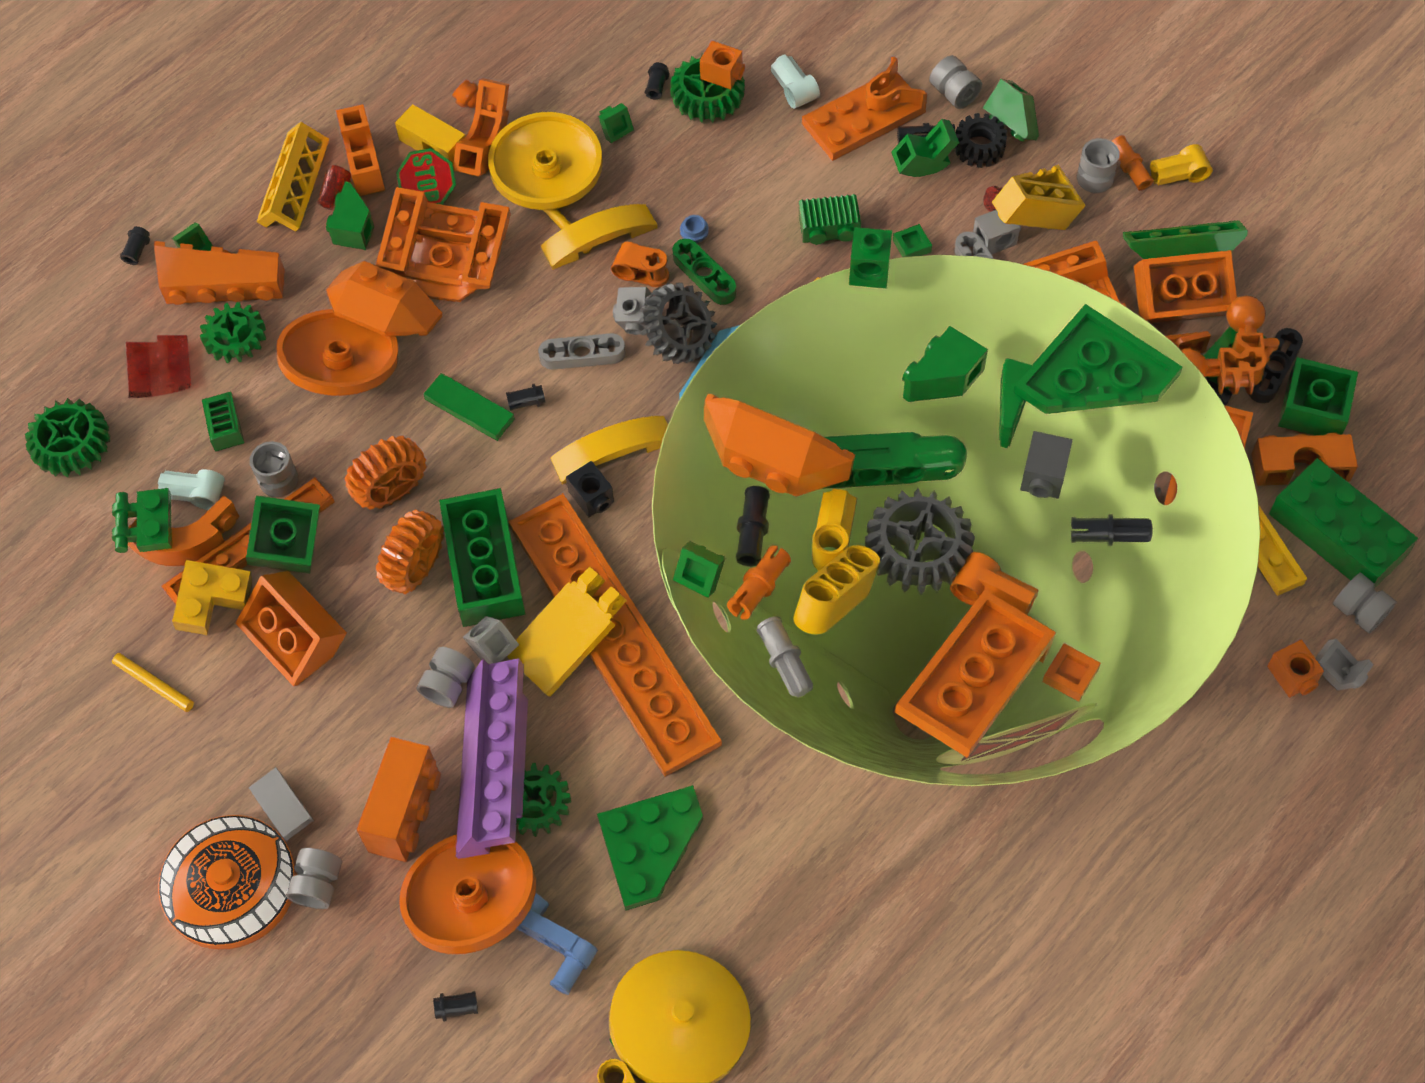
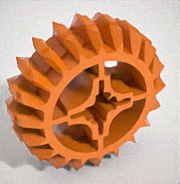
[344,435,427,510]
[376,509,444,594]

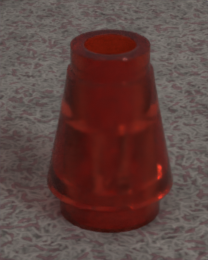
[317,165,352,210]

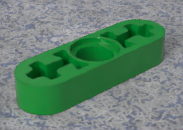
[672,239,736,305]

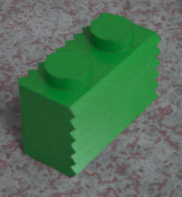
[799,194,861,245]

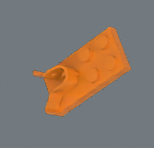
[802,56,927,161]
[895,590,1056,758]

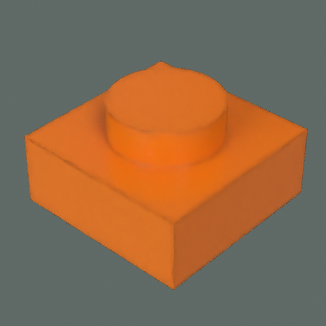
[1042,643,1101,702]

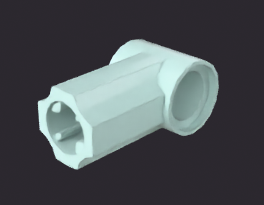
[771,54,820,109]
[158,469,225,510]

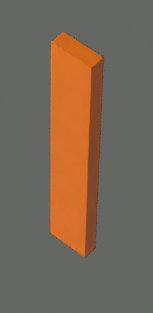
[161,477,335,605]

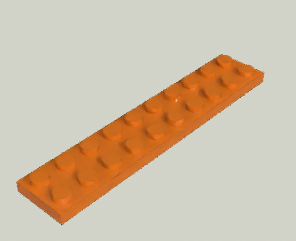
[508,493,722,777]

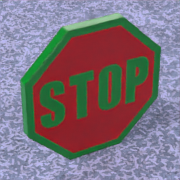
[396,148,457,205]

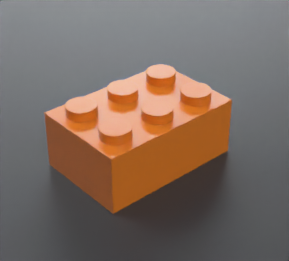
[1134,250,1237,323]
[356,737,441,862]

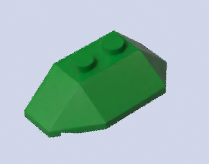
[1123,220,1248,259]

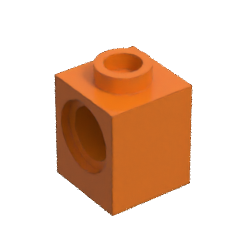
[700,41,745,90]
[1267,639,1324,698]

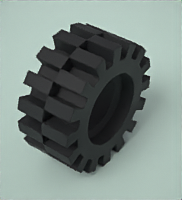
[954,113,1007,168]

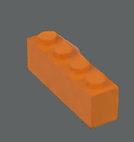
[154,241,285,305]

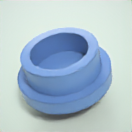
[680,215,709,243]

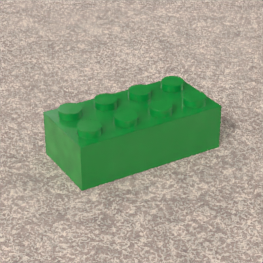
[1269,458,1418,588]
[439,488,526,627]

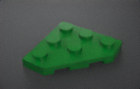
[1014,304,1182,414]
[597,785,703,911]

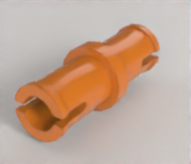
[1112,135,1154,191]
[727,546,791,620]

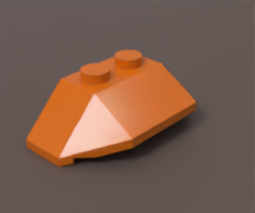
[326,261,442,336]
[704,394,855,497]

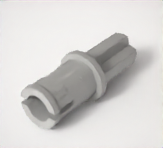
[756,616,813,698]

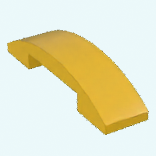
[541,204,658,270]
[551,416,668,485]

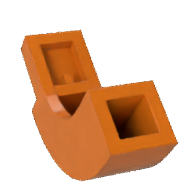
[453,78,509,176]
[128,496,240,566]

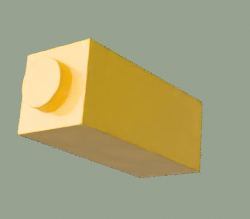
[395,104,466,164]

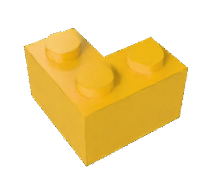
[172,560,252,635]

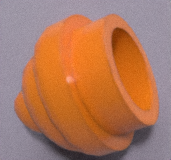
[452,79,478,108]

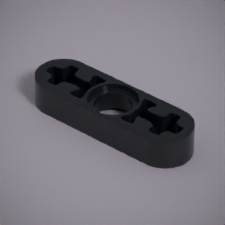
[1249,328,1303,403]

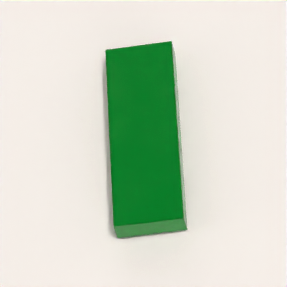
[423,373,515,441]

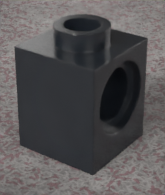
[566,461,614,518]

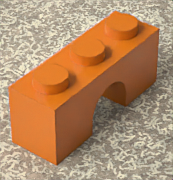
[336,104,385,196]
[1251,433,1358,486]

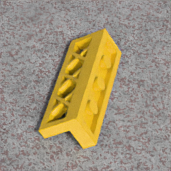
[257,122,329,232]

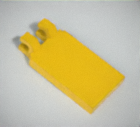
[507,567,627,697]

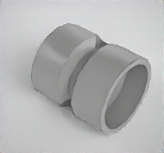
[929,55,982,109]
[1077,138,1119,193]
[250,441,298,497]
[1333,573,1397,634]
[416,647,475,708]
[286,848,343,909]

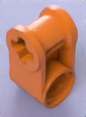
[611,241,670,287]

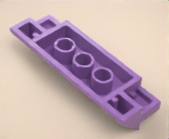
[456,658,528,859]

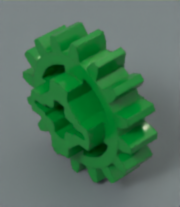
[200,302,266,363]
[516,763,571,837]

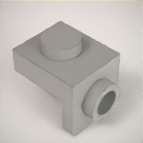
[1315,639,1374,691]

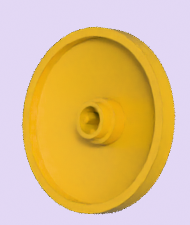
[488,112,603,210]
[609,950,751,1083]

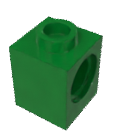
[849,227,892,289]

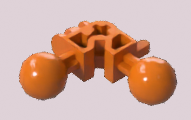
[1181,295,1280,395]

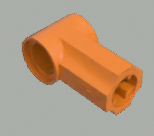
[950,552,1039,615]

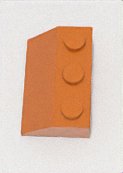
[235,571,347,686]

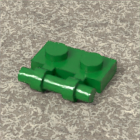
[112,488,172,553]

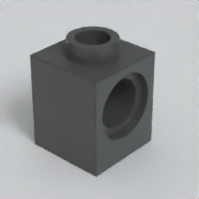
[1020,431,1073,499]

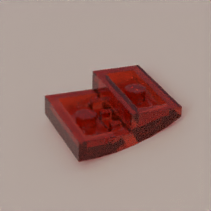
[125,335,191,398]

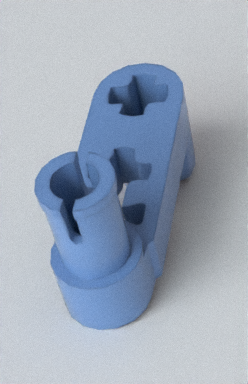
[516,893,598,995]

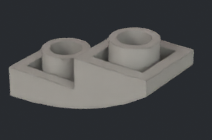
[249,767,314,841]

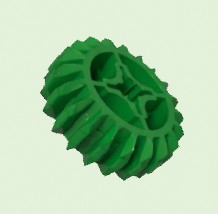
[670,53,745,123]
[25,398,110,478]

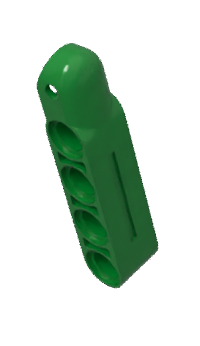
[822,432,967,489]

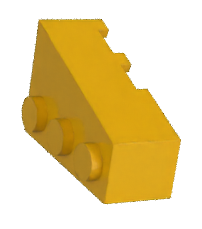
[992,164,1086,230]

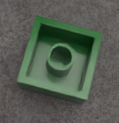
[1278,357,1358,436]
[246,495,320,574]

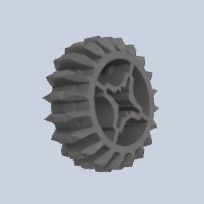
[638,283,717,364]
[865,488,975,594]

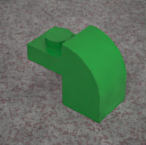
[891,119,959,177]

